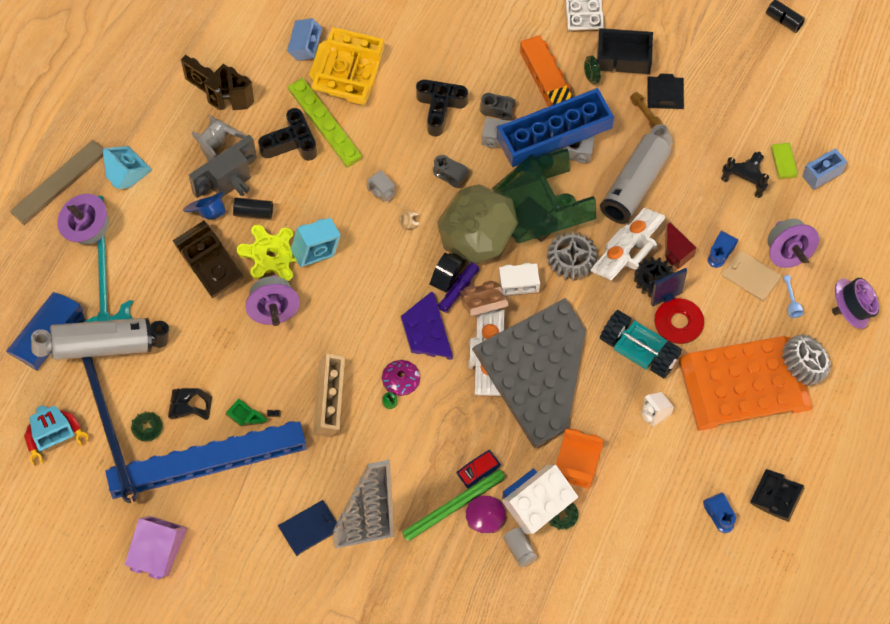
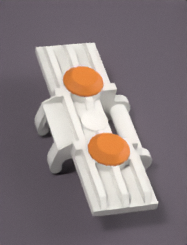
[590,208,666,280]
[468,310,504,396]

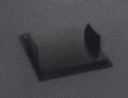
[647,73,684,109]

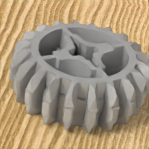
[547,230,598,281]
[781,334,831,386]

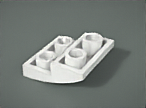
[566,0,604,31]

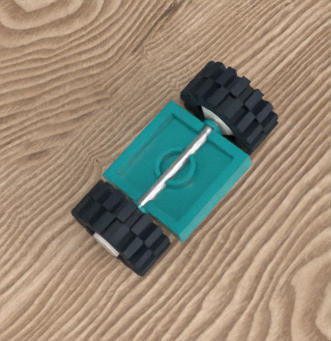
[600,310,682,379]

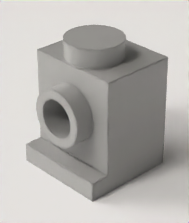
[367,170,395,202]

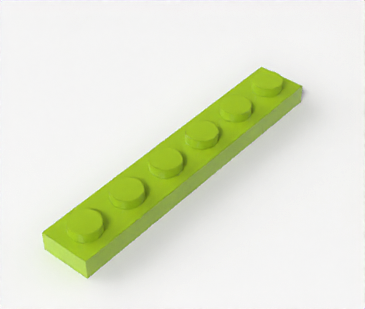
[288,78,362,168]

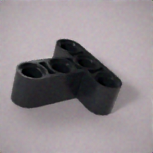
[416,80,468,137]
[258,108,317,161]

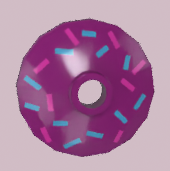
[382,360,420,396]

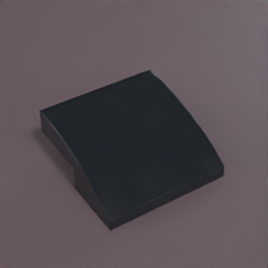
[750,469,805,522]

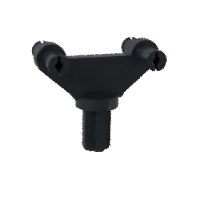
[721,152,769,198]

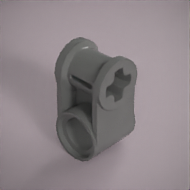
[480,93,516,120]
[433,155,469,188]

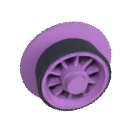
[832,278,879,329]

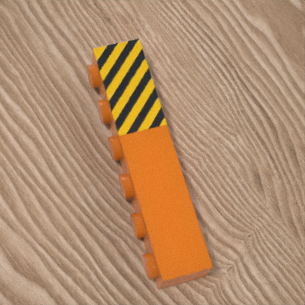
[520,35,573,107]

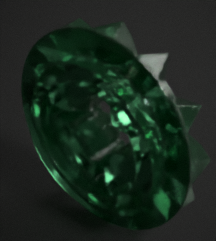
[584,55,601,85]
[131,411,163,442]
[549,502,578,530]

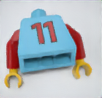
[24,405,88,466]

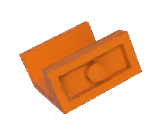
[555,429,604,489]

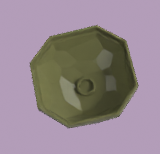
[437,184,518,264]

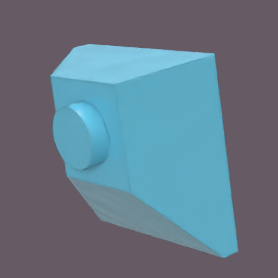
[103,146,152,189]

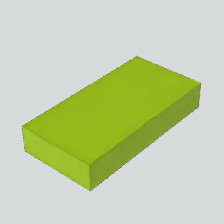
[771,142,798,179]

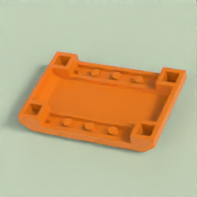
[679,336,812,431]

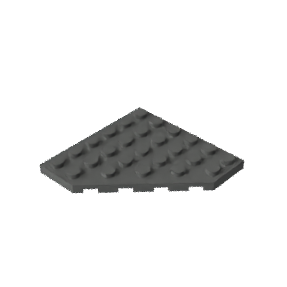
[472,298,586,448]

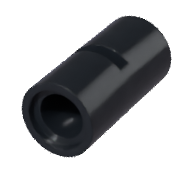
[766,0,806,33]
[233,197,273,220]

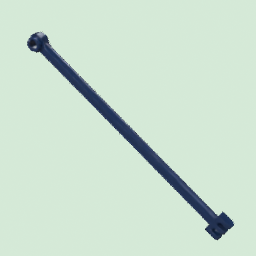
[73,312,138,503]

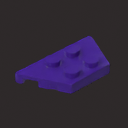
[401,292,453,360]

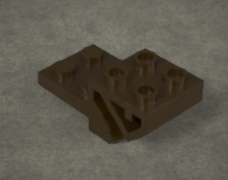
[181,54,254,110]
[172,220,244,299]

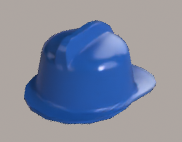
[183,192,226,220]

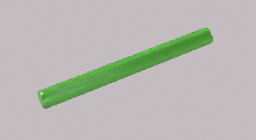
[402,470,505,541]

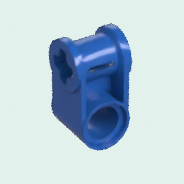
[707,230,738,268]
[703,492,736,533]

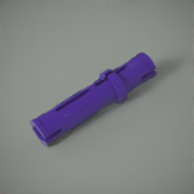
[437,262,480,313]

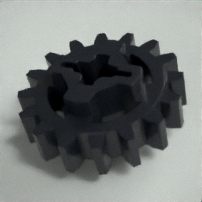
[634,257,675,297]

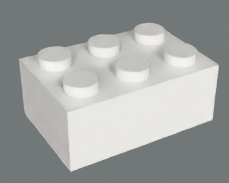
[502,465,578,534]

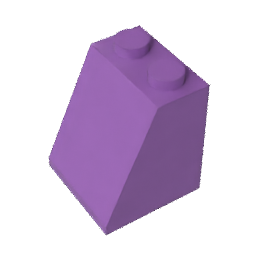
[125,516,187,579]

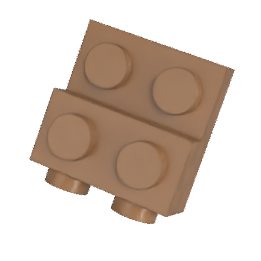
[460,281,508,316]

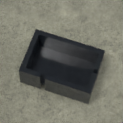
[596,28,653,74]

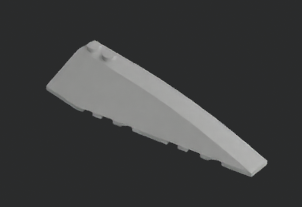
[332,460,394,549]

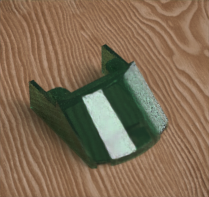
[492,149,596,243]

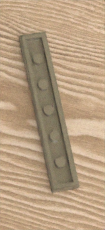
[10,140,104,225]

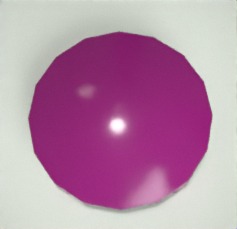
[466,496,505,533]

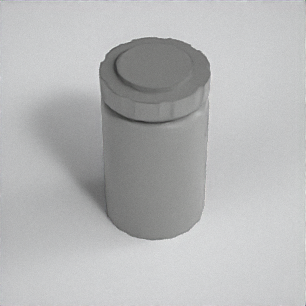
[503,527,538,567]

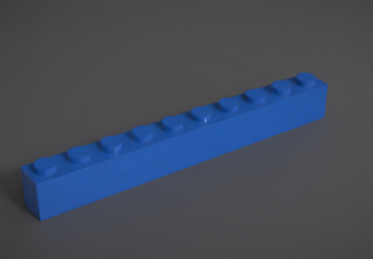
[105,421,307,499]

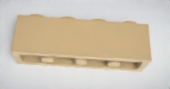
[313,353,345,437]

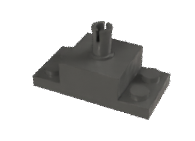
[189,135,257,198]

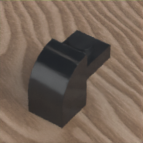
[429,253,466,292]

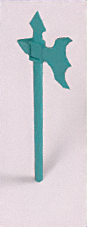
[84,196,134,322]

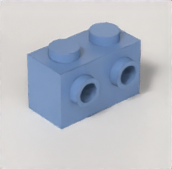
[287,18,322,61]
[802,148,847,190]

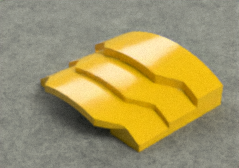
[309,27,384,105]

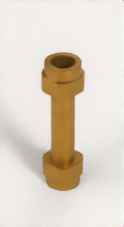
[630,92,663,128]

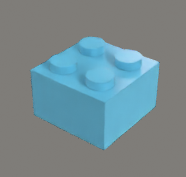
[291,218,341,267]

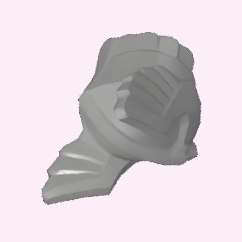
[192,115,247,162]

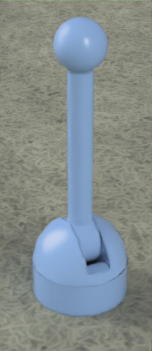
[783,275,804,318]

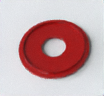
[654,298,704,344]

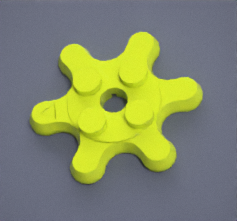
[237,225,298,282]

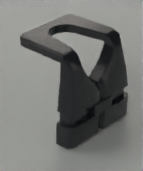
[168,388,212,420]

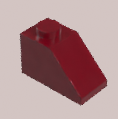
[665,222,696,269]

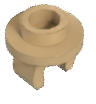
[399,210,419,229]

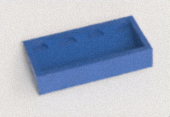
[6,292,83,371]

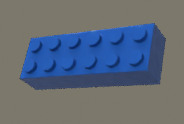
[497,88,614,167]

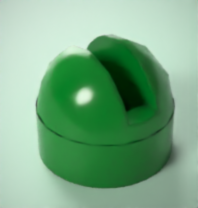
[382,392,398,409]

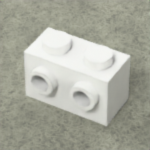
[499,263,540,296]

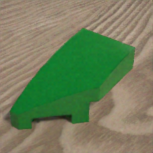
[225,398,267,426]

